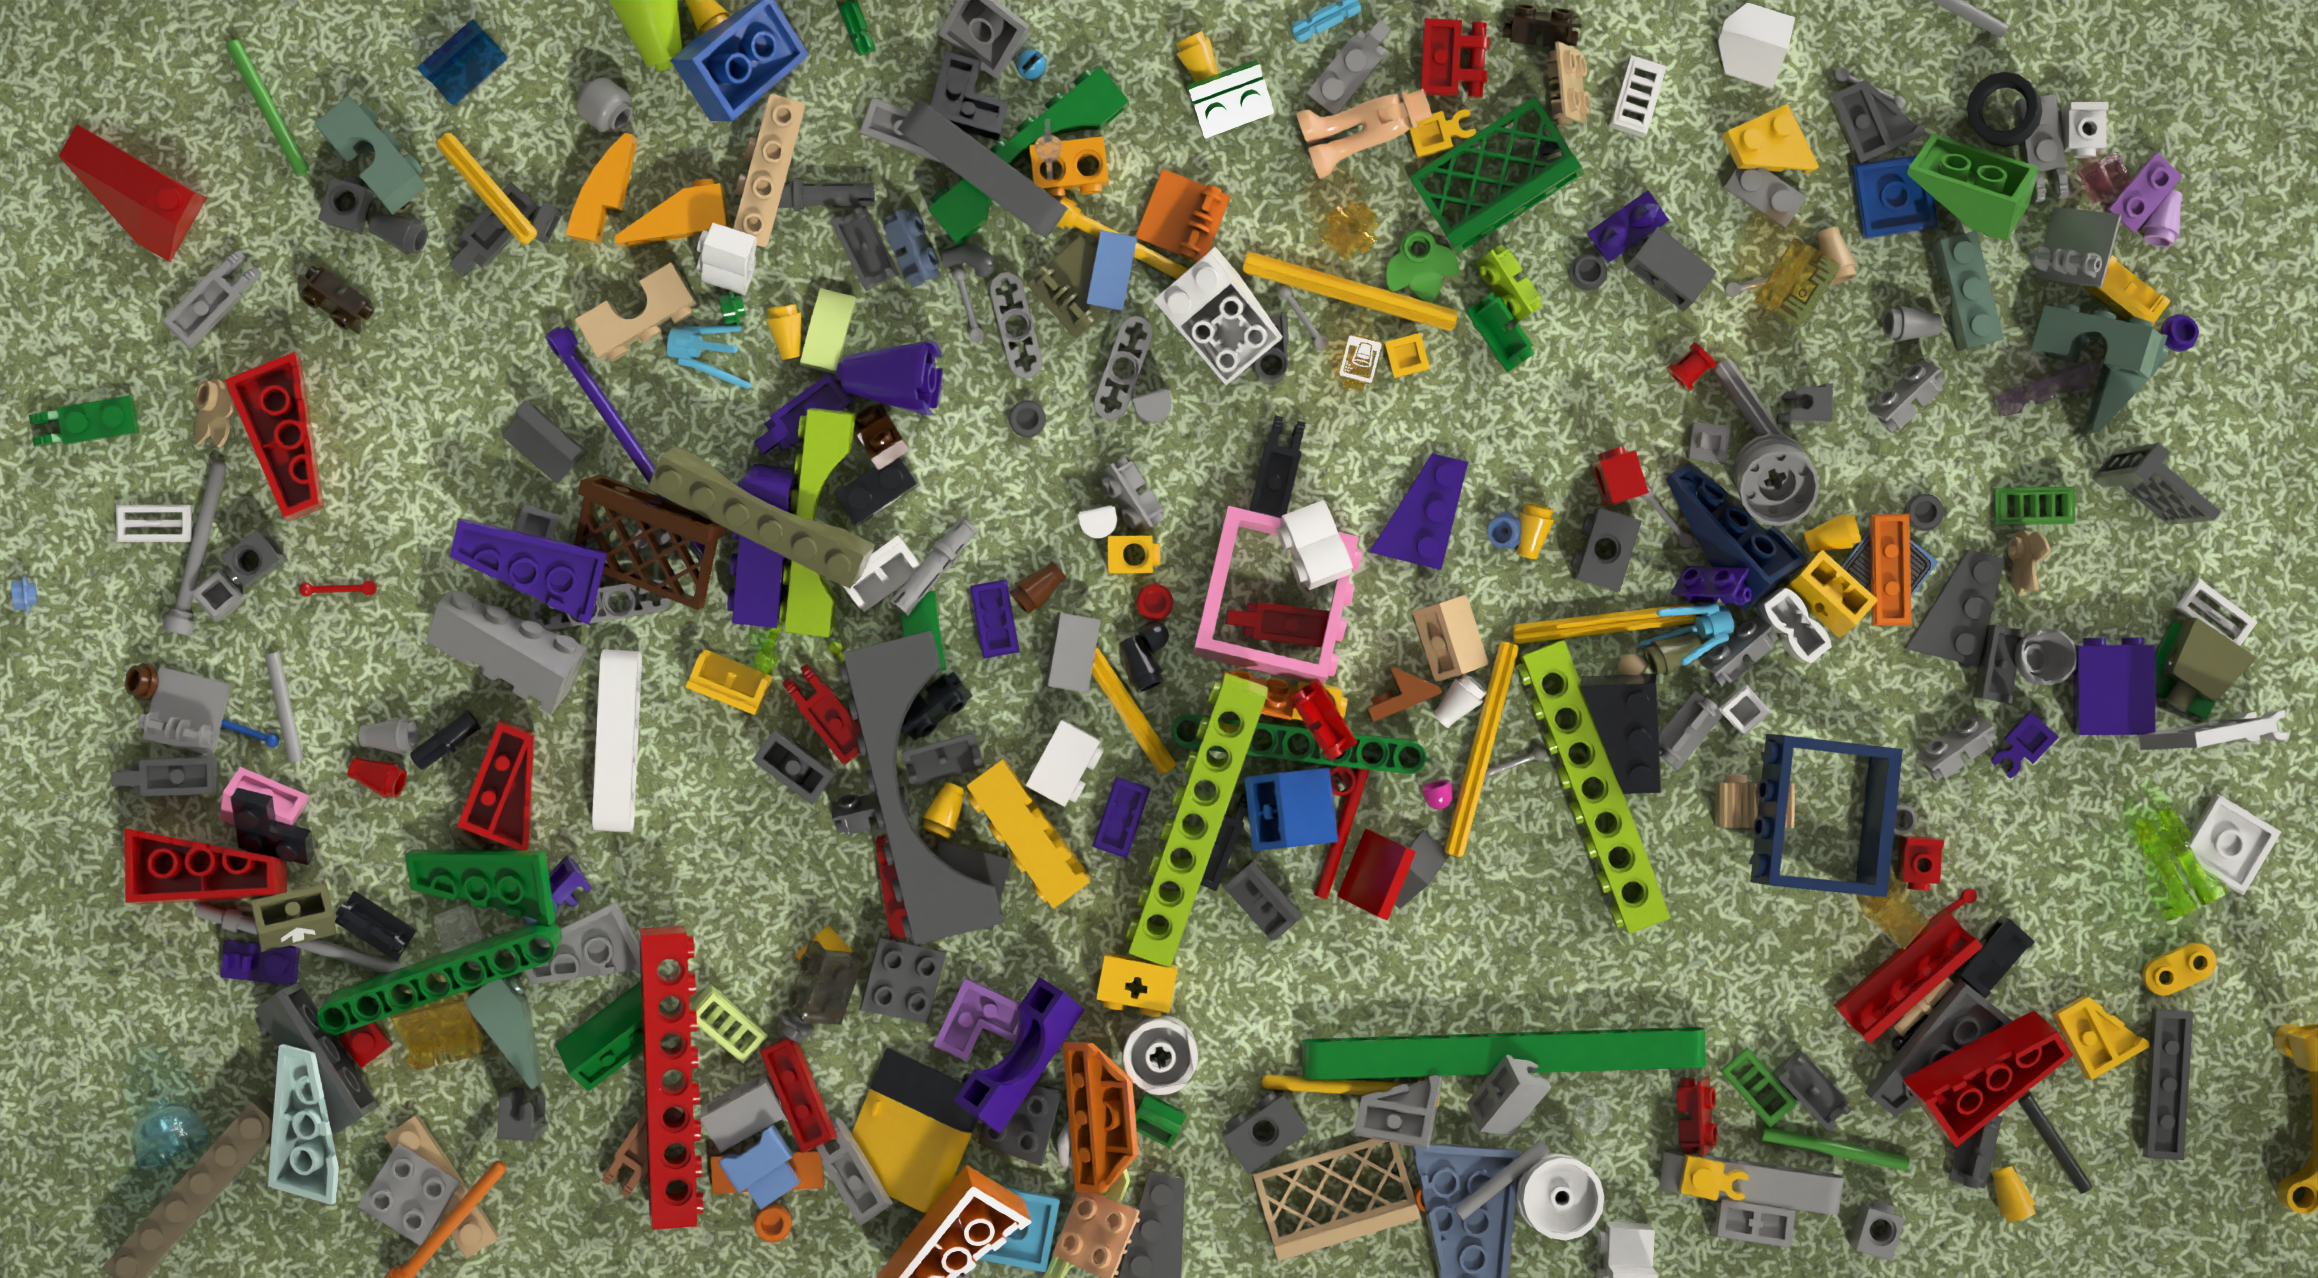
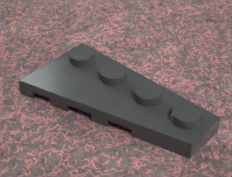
[1865,979,2012,1117]
[1118,1169,1185,1278]

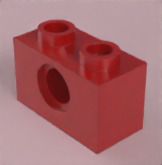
[1590,446,1649,507]

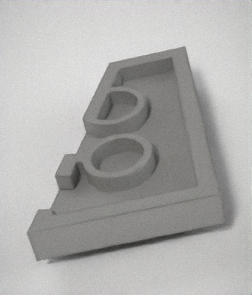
[525,901,640,985]

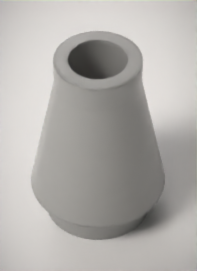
[1883,305,1942,342]
[359,718,418,755]

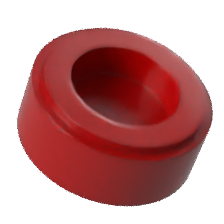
[1136,584,1173,621]

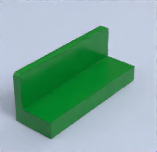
[556,981,668,1091]

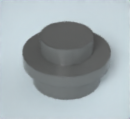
[1570,253,1607,291]

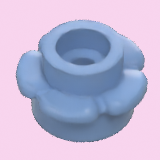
[1487,513,1521,549]
[11,577,38,613]

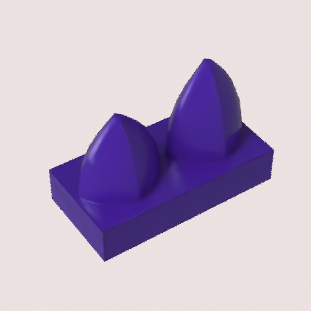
[1586,190,1669,264]

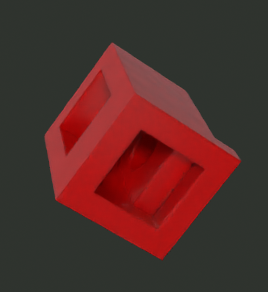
[1897,836,1944,891]

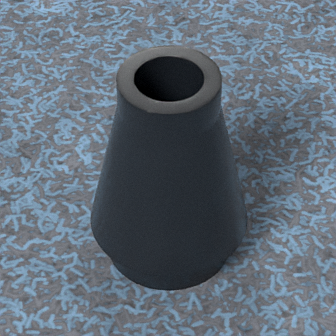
[1119,635,1164,693]

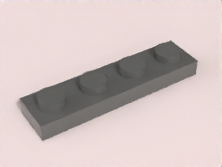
[2143,1008,2193,1160]

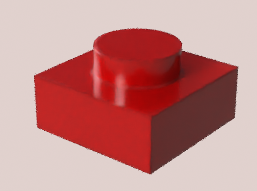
[338,1022,393,1068]

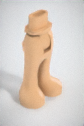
[1297,89,1433,179]

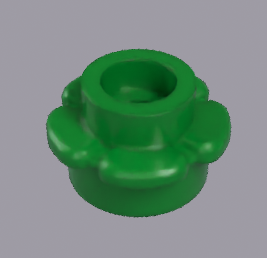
[718,290,746,326]

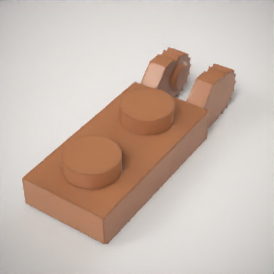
[601,1106,683,1198]

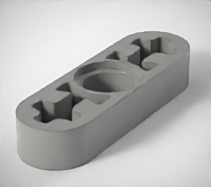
[990,272,1043,379]
[1094,316,1153,421]

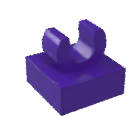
[549,855,592,906]

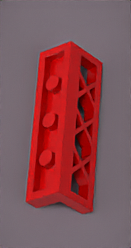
[1833,909,1983,1044]

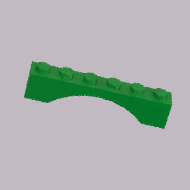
[927,66,1129,246]

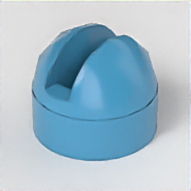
[1016,49,1046,80]

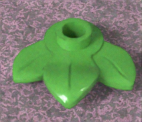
[1386,230,1459,303]

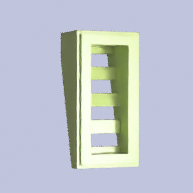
[690,984,768,1064]

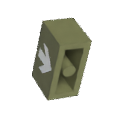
[251,883,336,952]

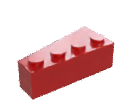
[224,352,325,522]
[124,828,287,905]
[1902,1010,2073,1148]

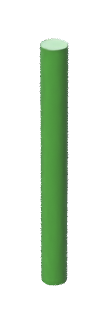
[226,39,310,177]
[1760,1126,1909,1171]

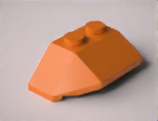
[1063,1042,1139,1193]

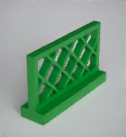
[1409,96,1584,255]

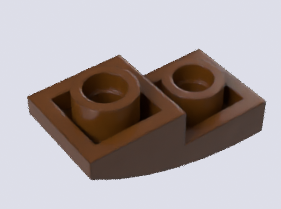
[854,403,910,471]

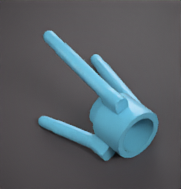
[667,324,751,389]
[1639,601,1734,665]

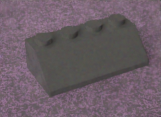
[254,981,380,1135]

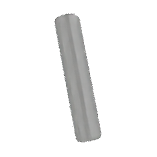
[1713,358,1785,436]

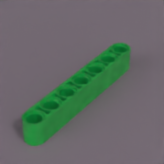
[1171,713,1426,774]
[316,922,562,1035]

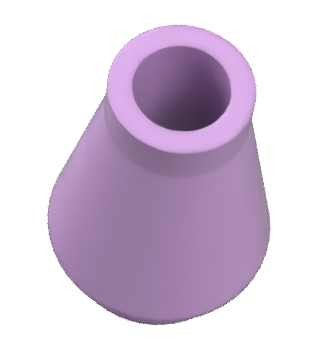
[2142,190,2183,247]

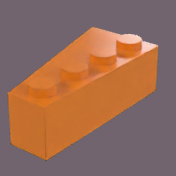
[876,1165,1032,1278]

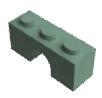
[314,95,427,215]
[1930,231,2004,352]
[2032,302,2162,379]

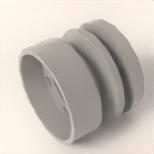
[1732,433,1820,526]

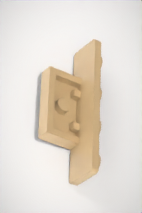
[733,94,805,248]

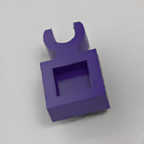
[1991,711,2059,778]

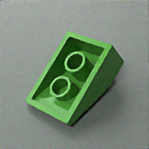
[1907,133,2039,240]

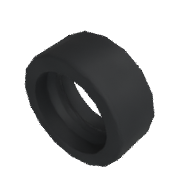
[1967,72,2043,147]

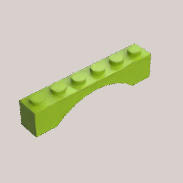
[779,408,856,637]

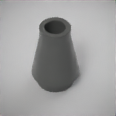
[369,212,428,255]

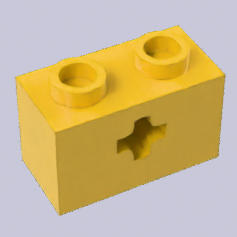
[1785,550,1878,638]
[1096,952,1178,1017]

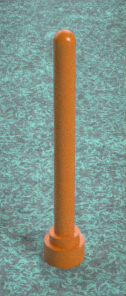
[384,1161,506,1278]

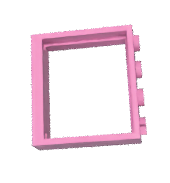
[1193,506,1363,686]

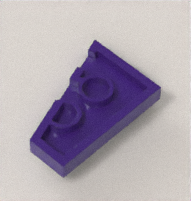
[1369,453,1468,570]

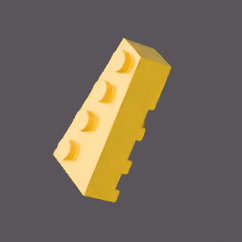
[966,758,1091,909]

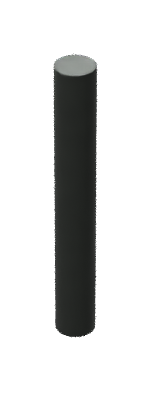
[2018,1094,2092,1194]

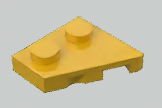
[1721,104,1819,174]
[2052,996,2150,1080]

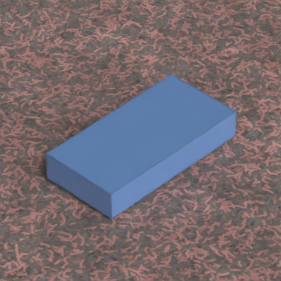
[1086,230,1137,311]

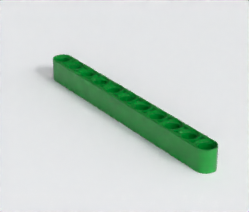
[1301,1027,1706,1080]

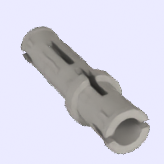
[889,517,978,617]

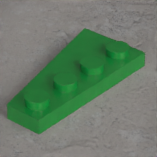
[405,849,555,926]

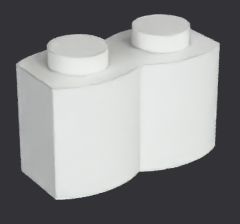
[697,223,757,295]
[1277,500,1353,590]
[1757,588,1832,663]

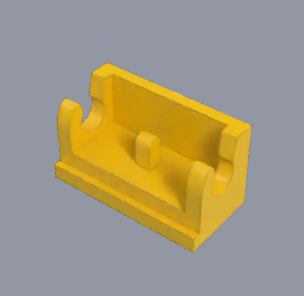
[2082,255,2171,326]
[685,649,774,715]

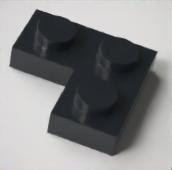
[930,51,1009,141]
[231,787,314,865]

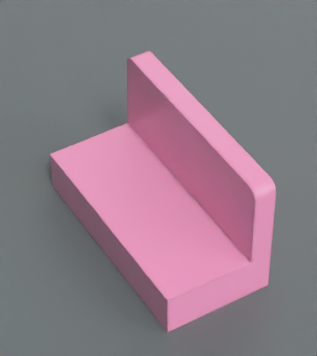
[220,767,309,826]

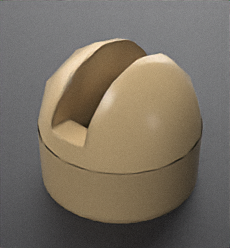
[1618,654,1650,675]

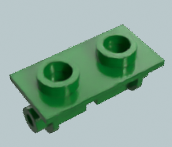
[1465,292,1535,372]

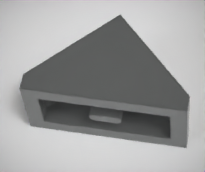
[1395,830,1450,909]

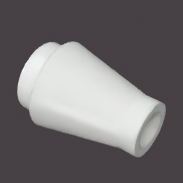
[1432,673,1487,728]

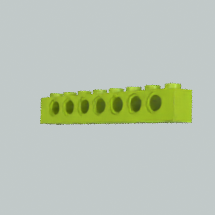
[1516,640,1671,934]
[1125,673,1268,968]

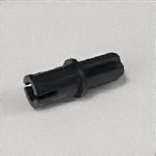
[410,710,482,770]

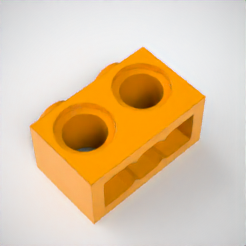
[1029,136,1109,198]

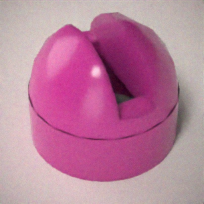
[1421,780,1453,809]

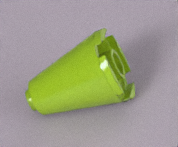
[608,0,682,72]

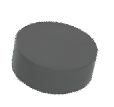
[1009,400,1046,438]
[1904,494,1944,531]

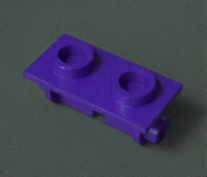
[1671,566,1752,605]

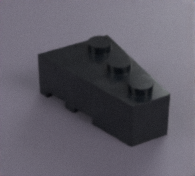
[1580,674,1661,794]

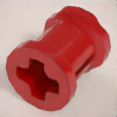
[1666,342,1716,392]

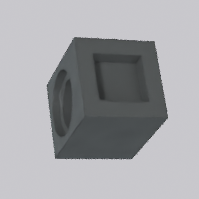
[318,174,374,234]
[221,530,288,587]

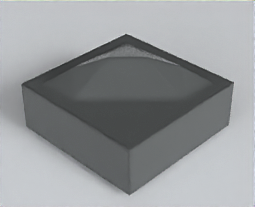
[531,201,562,244]

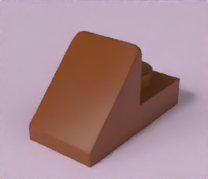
[1366,666,1442,722]

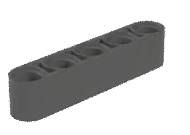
[897,99,1068,239]

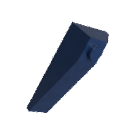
[1666,463,1808,611]

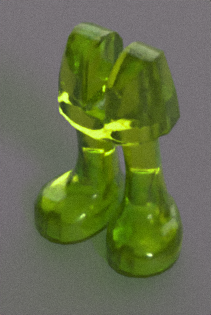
[2134,806,2229,921]

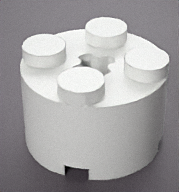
[1123,1015,1198,1095]

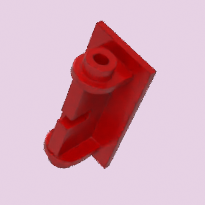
[1288,679,1358,761]
[1676,1076,1718,1156]

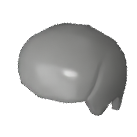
[2015,629,2078,685]

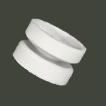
[1515,1152,1604,1240]

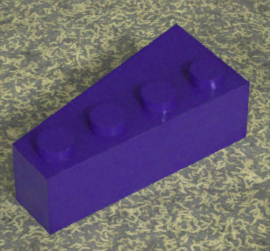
[727,464,798,628]

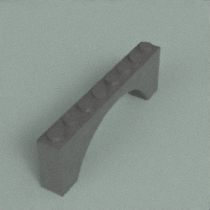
[839,631,1004,945]

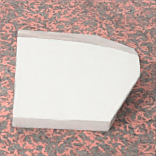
[1718,3,1795,89]

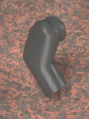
[940,243,994,278]

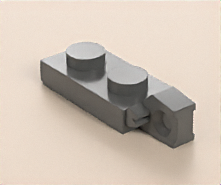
[449,182,539,277]
[111,756,219,797]

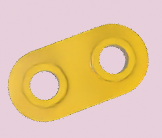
[2142,942,2216,996]

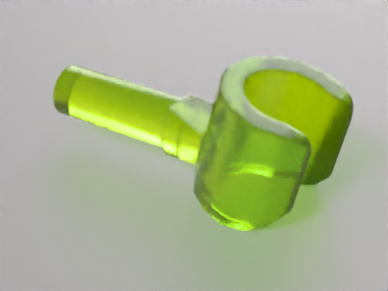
[754,622,783,674]

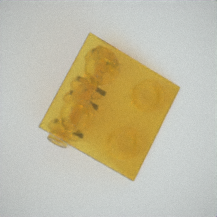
[390,999,486,1070]

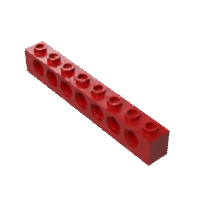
[639,926,704,1230]

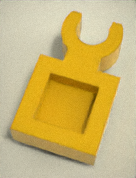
[1408,109,1476,159]
[1678,1155,1749,1201]

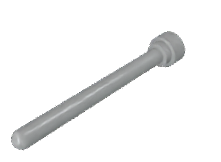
[161,460,227,636]

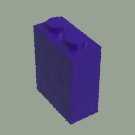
[2073,637,2156,735]

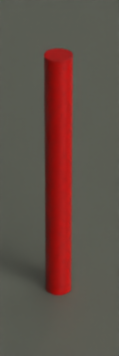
[1314,756,1373,900]

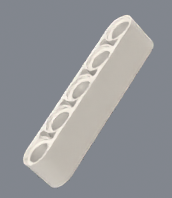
[592,649,642,832]

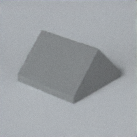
[938,0,1032,79]

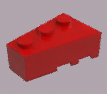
[457,718,535,850]

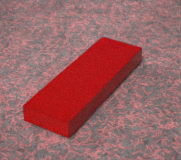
[759,1037,838,1153]

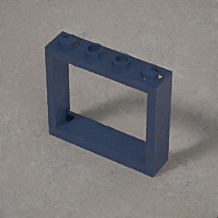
[1749,734,1903,897]

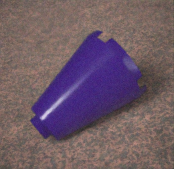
[836,341,943,416]

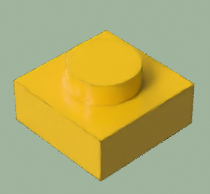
[1384,333,1430,379]

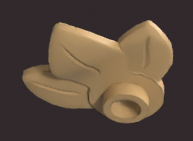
[194,379,234,448]
[2007,530,2051,597]

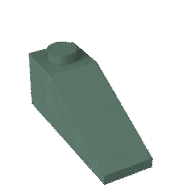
[2082,333,2168,434]
[463,975,544,1090]

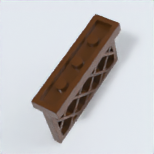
[574,474,727,610]

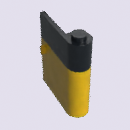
[852,1048,978,1213]

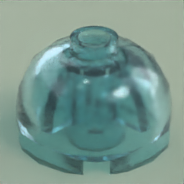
[130,1100,210,1169]

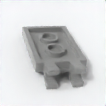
[2139,710,2289,750]

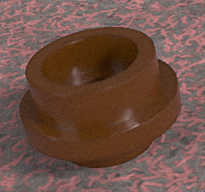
[125,663,159,701]

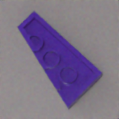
[449,518,607,625]

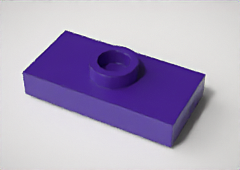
[970,579,1020,659]
[1092,776,1151,858]

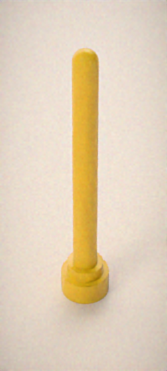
[1056,196,1188,279]
[1262,1075,1440,1107]

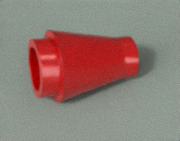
[347,757,407,799]

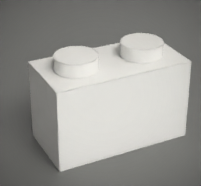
[1026,719,1103,807]

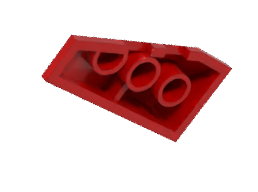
[59,124,207,262]

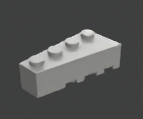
[426,590,588,715]

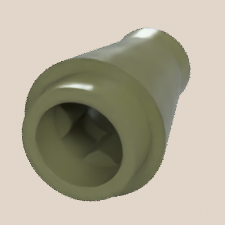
[1644,632,1701,676]

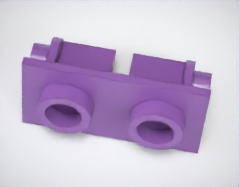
[2108,152,2183,234]

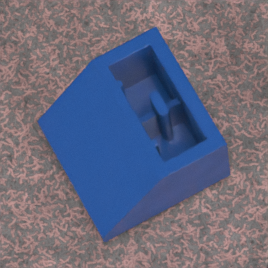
[1244,768,1338,851]

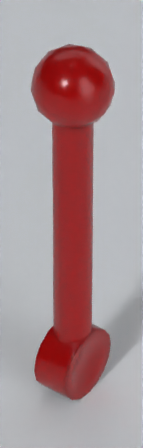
[298,581,377,597]
[1911,888,1977,937]

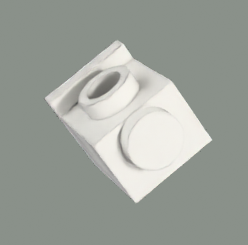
[2061,102,2108,158]

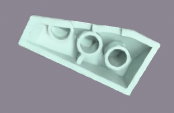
[268,1044,339,1205]

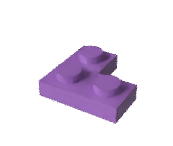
[933,977,1021,1061]

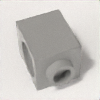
[1849,1199,1905,1261]

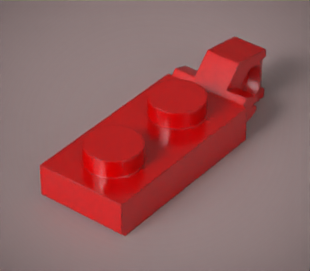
[1225,602,1329,647]

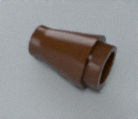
[1010,562,1066,614]

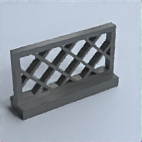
[2092,442,2222,525]

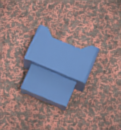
[718,1124,801,1210]

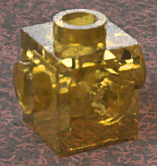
[1320,201,1379,263]

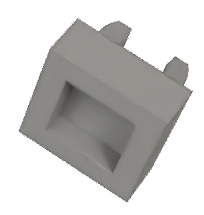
[1687,422,1731,464]

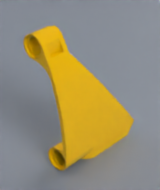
[2274,1024,2318,1214]

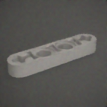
[529,579,673,630]

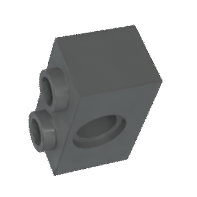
[1570,508,1642,592]
[752,729,838,805]
[1222,1090,1309,1174]

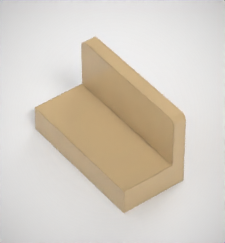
[1413,595,1488,682]

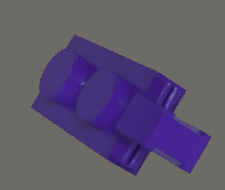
[754,373,852,455]

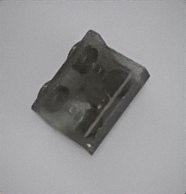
[788,940,864,1025]

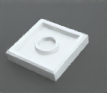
[2177,793,2281,895]

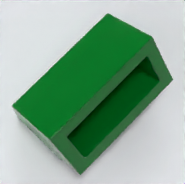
[1135,1092,1187,1148]

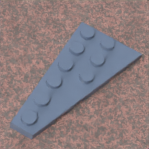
[1411,1143,1521,1278]

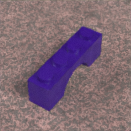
[953,977,1085,1134]

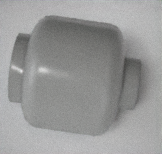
[577,77,633,133]

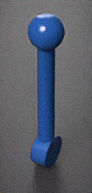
[221,719,279,748]

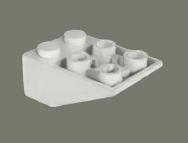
[1153,247,1283,385]

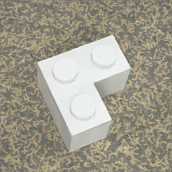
[1596,1221,1658,1278]

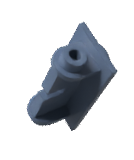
[883,208,941,288]

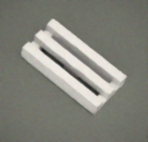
[116,505,194,542]
[2173,578,2258,646]

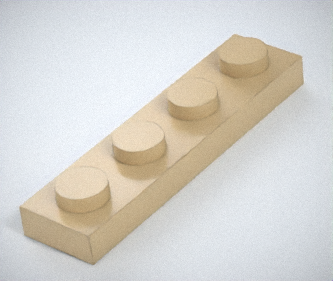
[384,1114,500,1259]

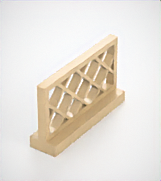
[1253,1139,1421,1261]

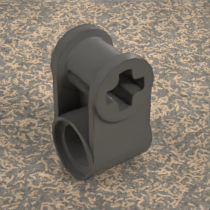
[1253,312,1289,385]

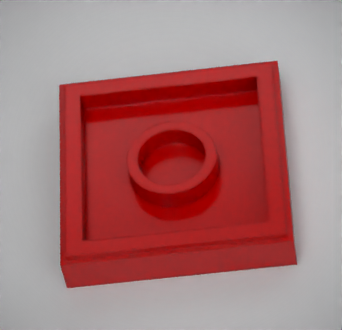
[1337,828,1416,920]

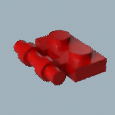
[1420,18,1490,98]

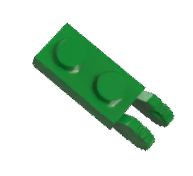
[28,396,140,447]

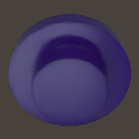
[2161,314,2199,352]

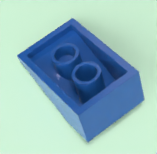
[670,0,809,121]

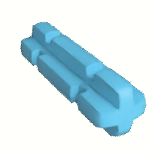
[1291,0,1361,43]

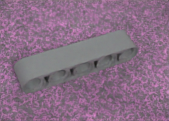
[1659,1150,1844,1215]

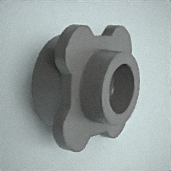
[777,1009,814,1042]

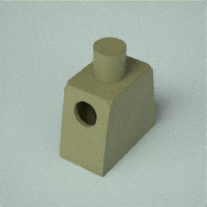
[2162,618,2256,712]

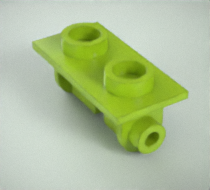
[1475,244,1543,324]

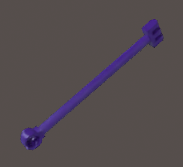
[545,326,705,561]

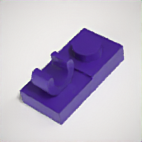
[220,940,300,985]

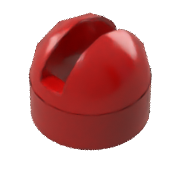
[1330,766,1356,796]

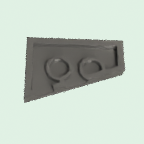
[1904,550,2005,667]

